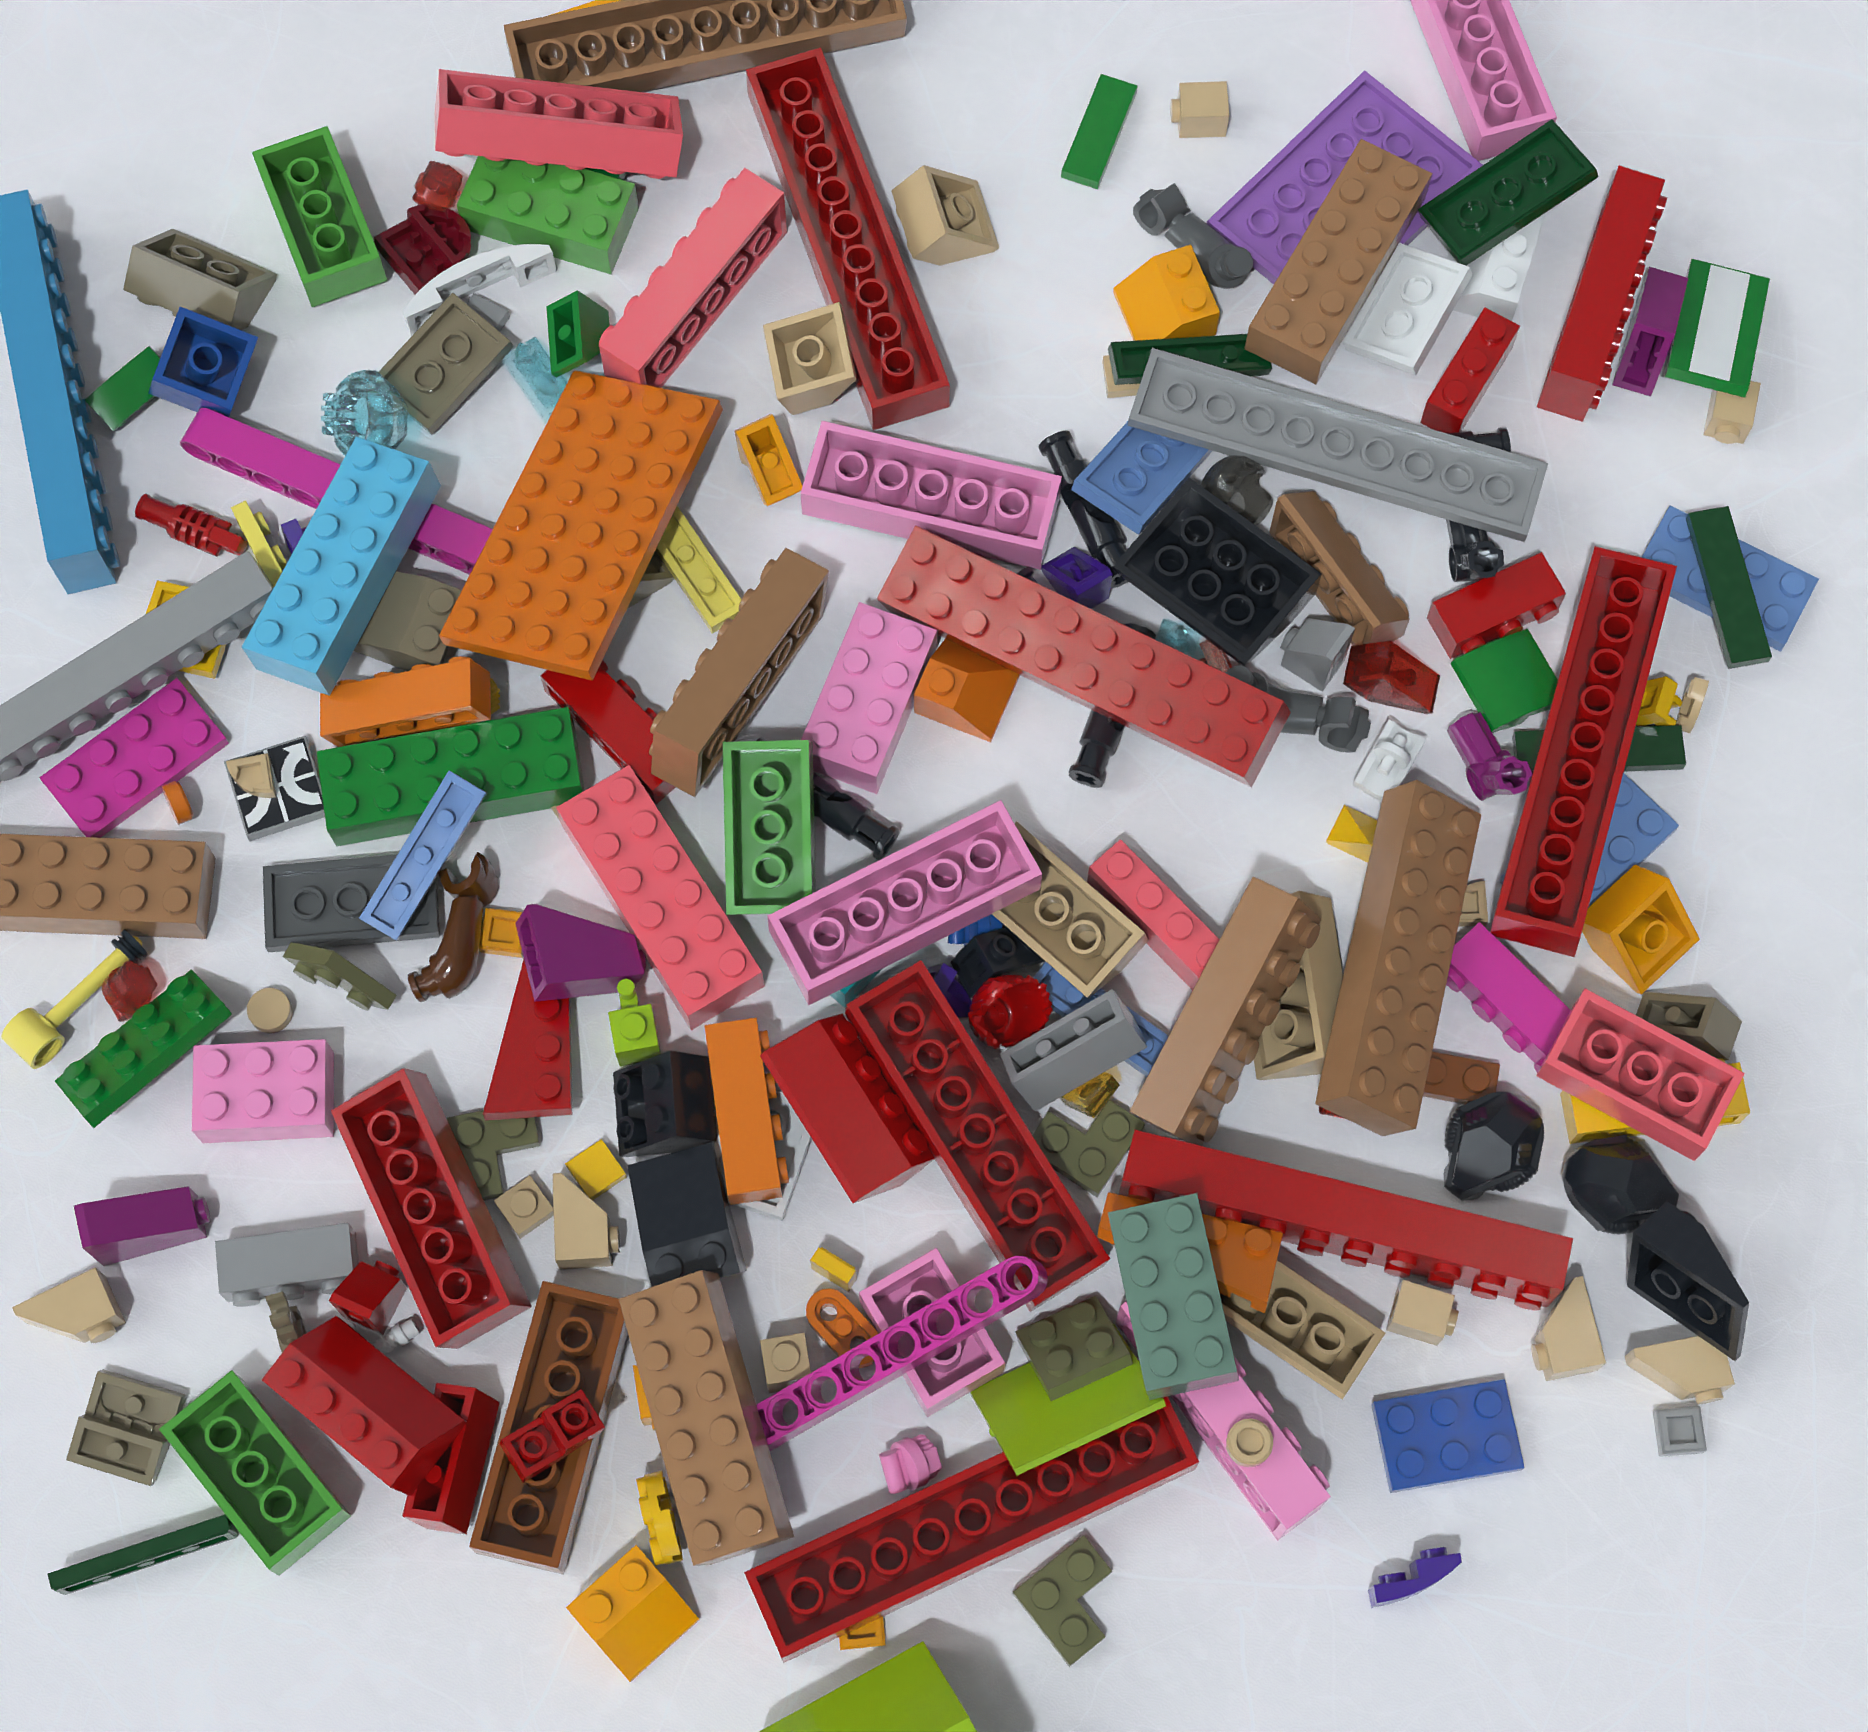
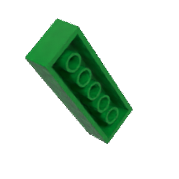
[316,707,585,847]

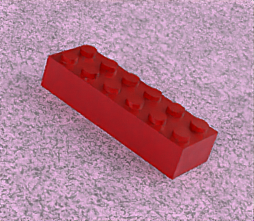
[1537,165,1668,422]
[331,1068,532,1349]

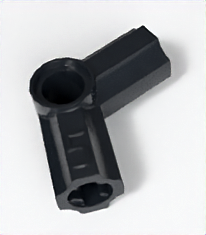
[1446,519,1504,582]

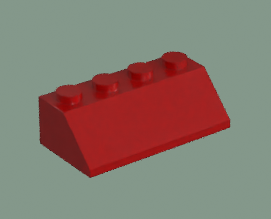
[760,1013,935,1204]
[262,1316,467,1496]

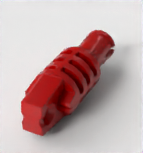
[135,494,248,557]

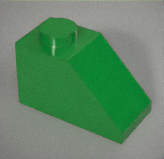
[546,290,610,378]

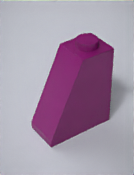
[1612,267,1688,397]
[515,904,646,1002]
[73,1186,211,1266]

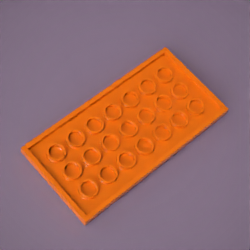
[439,370,723,681]

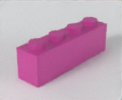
[1446,922,1571,1073]

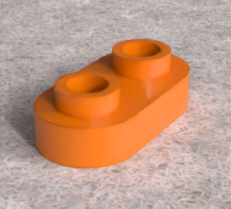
[806,1289,879,1368]

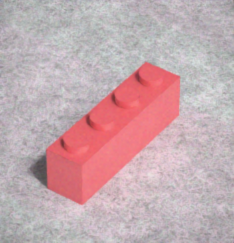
[1087,839,1220,990]

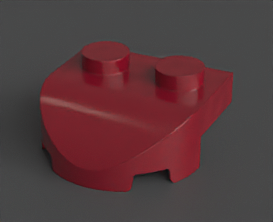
[374,204,471,295]

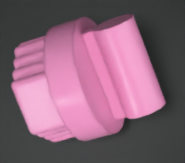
[879,1434,942,1494]

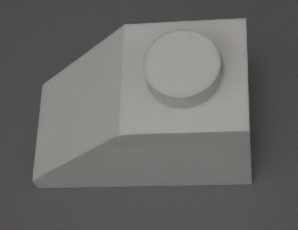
[1280,618,1355,692]

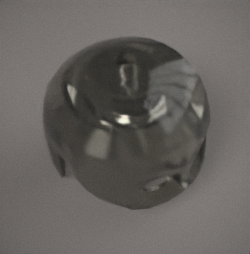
[1201,455,1273,526]

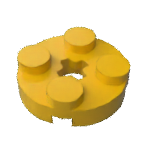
[636,1470,683,1566]

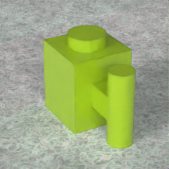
[608,979,661,1067]

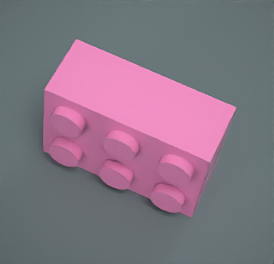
[192,1039,334,1143]
[859,1248,1005,1417]

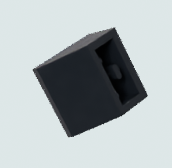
[613,1050,716,1157]

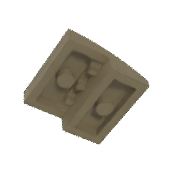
[66,1369,187,1486]

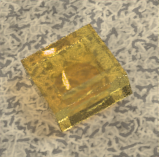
[1060,1072,1120,1118]

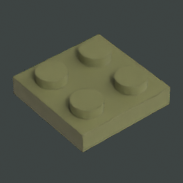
[1015,1296,1133,1401]

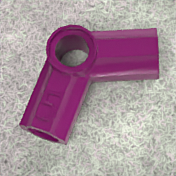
[1447,712,1533,801]

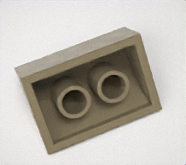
[123,229,277,330]

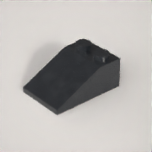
[627,1142,747,1287]
[1627,1201,1749,1361]

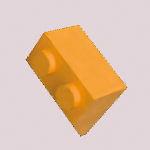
[1113,244,1220,341]
[1582,865,1700,995]
[566,1545,700,1682]

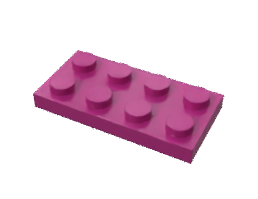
[39,678,229,838]

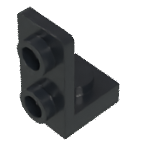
[950,927,1045,998]

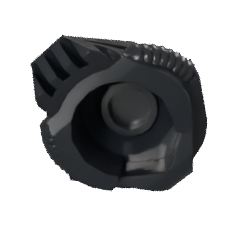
[1443,1092,1544,1201]
[1562,1135,1679,1235]

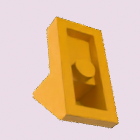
[734,414,803,506]

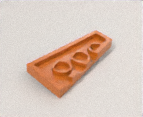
[1097,1192,1283,1313]

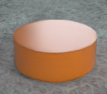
[161,780,194,825]

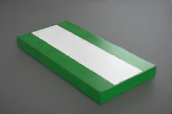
[1665,259,1770,398]

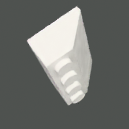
[1447,213,1546,321]

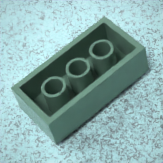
[1108,1193,1239,1400]

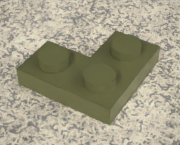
[282,942,397,1011]
[1032,1100,1145,1198]
[447,1110,540,1201]
[1012,1535,1112,1667]

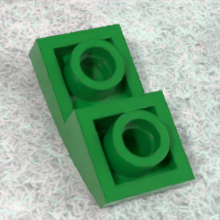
[85,346,160,431]

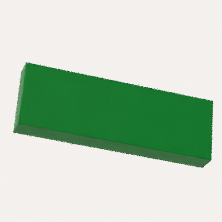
[1061,74,1138,190]

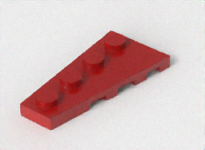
[483,959,573,1121]

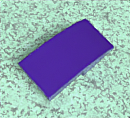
[1368,1547,1462,1608]

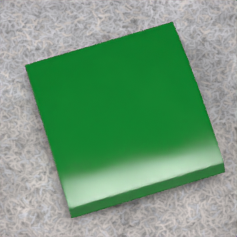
[1450,629,1558,733]

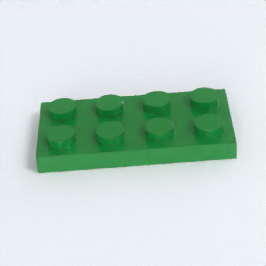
[55,969,232,1129]

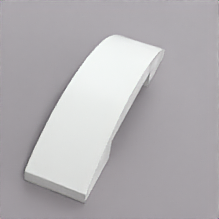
[403,244,557,336]

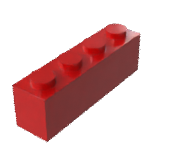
[540,660,676,805]

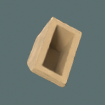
[553,1173,620,1270]
[12,1267,126,1343]
[1531,1276,1606,1381]
[1624,1336,1735,1404]

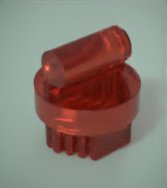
[412,161,463,212]
[101,961,158,1022]

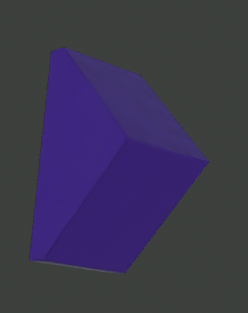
[1041,546,1112,609]

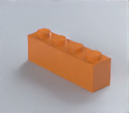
[320,656,491,747]
[704,1017,789,1205]

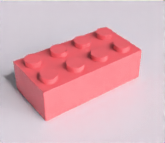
[1536,988,1745,1161]

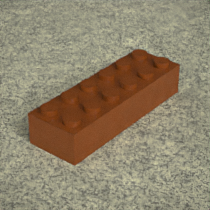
[469,1281,628,1575]

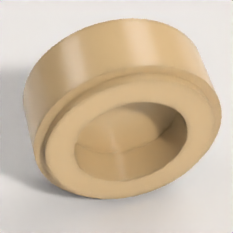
[247,988,293,1033]
[1226,1419,1273,1467]

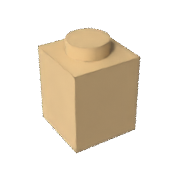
[1170,81,1229,138]
[1703,381,1761,444]
[1386,1280,1459,1346]
[760,1333,811,1393]

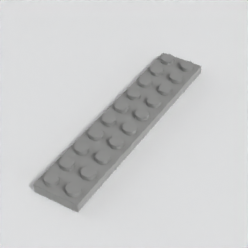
[1128,348,1548,542]

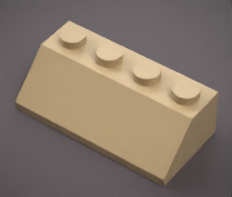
[992,821,1149,998]
[1254,891,1343,1080]
[1220,1260,1385,1400]

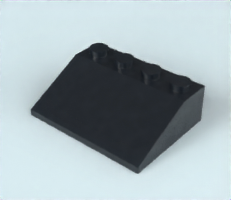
[1112,477,1322,666]

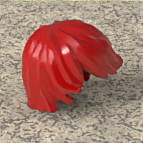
[968,975,1053,1049]

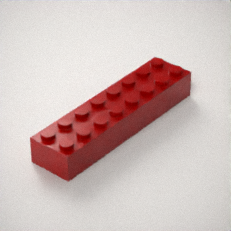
[845,960,1110,1312]

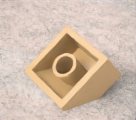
[891,165,999,266]
[763,302,857,415]

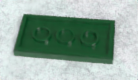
[1418,119,1598,266]

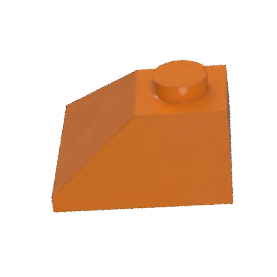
[914,639,1020,742]

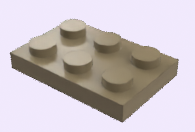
[370,293,514,435]

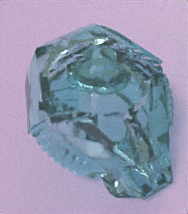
[321,369,408,456]

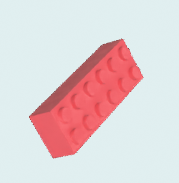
[434,69,683,179]
[599,168,787,388]
[556,765,765,1030]

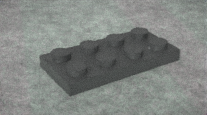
[263,854,440,953]

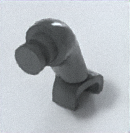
[1133,183,1253,289]
[1226,665,1371,753]

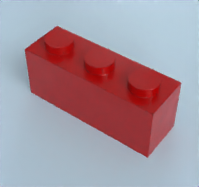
[1420,307,1520,433]
[1427,552,1566,659]
[402,1383,500,1535]

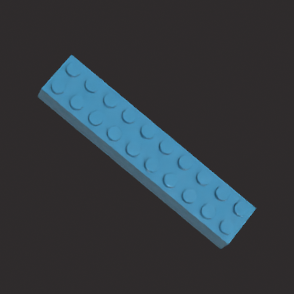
[0,189,120,594]

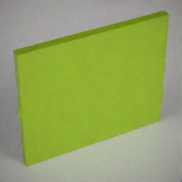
[970,1324,1166,1475]

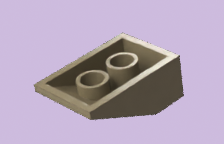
[354,571,462,671]

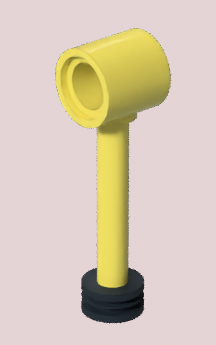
[1,930,148,1069]

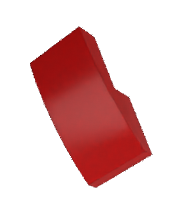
[499,1389,605,1483]

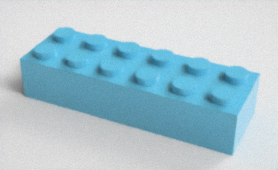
[242,437,441,696]

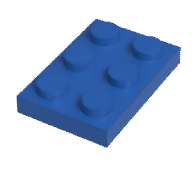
[1371,1379,1525,1493]

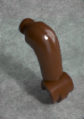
[408,852,499,1002]

